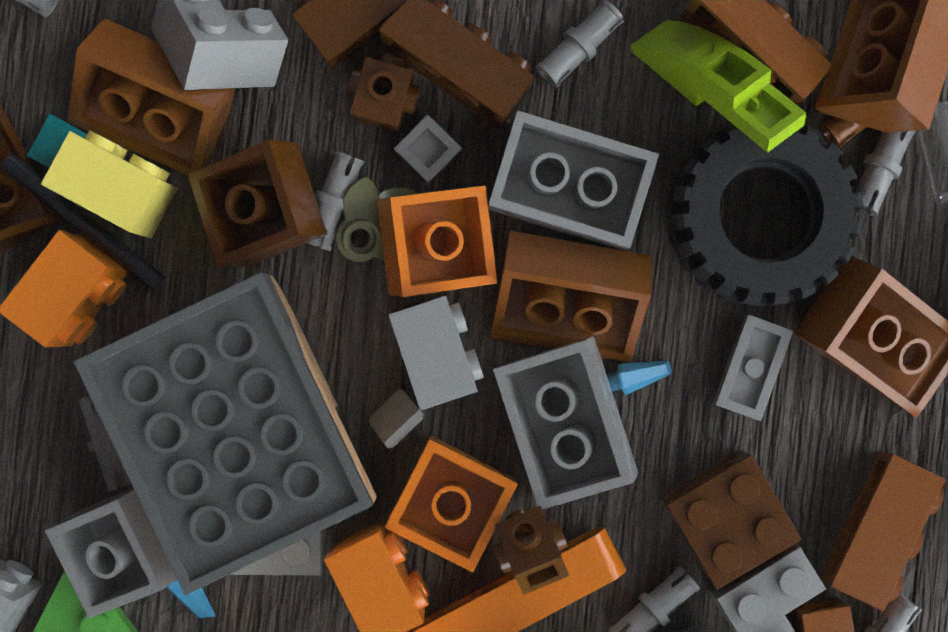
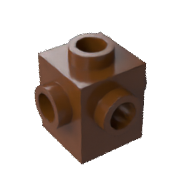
[347,54,421,133]
[493,506,570,595]

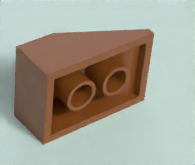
[793,256,948,418]

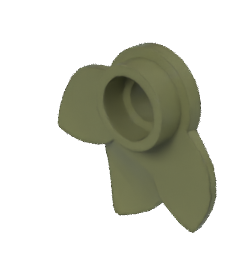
[335,176,416,262]

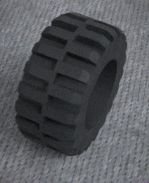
[666,124,863,306]

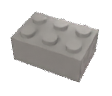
[488,110,659,251]
[493,336,638,510]

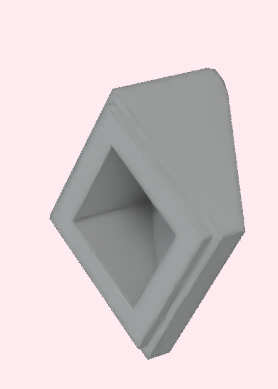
[369,389,425,449]

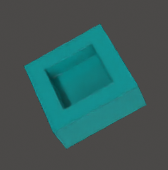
[27,114,87,168]

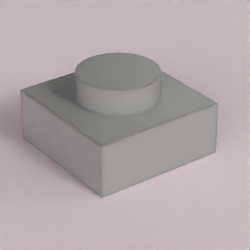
[394,115,462,184]

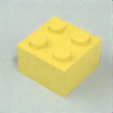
[41,130,178,239]

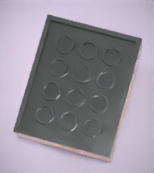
[73,272,377,595]

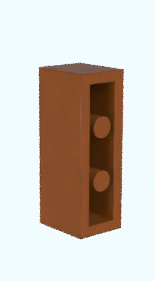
[819,450,946,612]

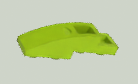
[631,20,806,153]

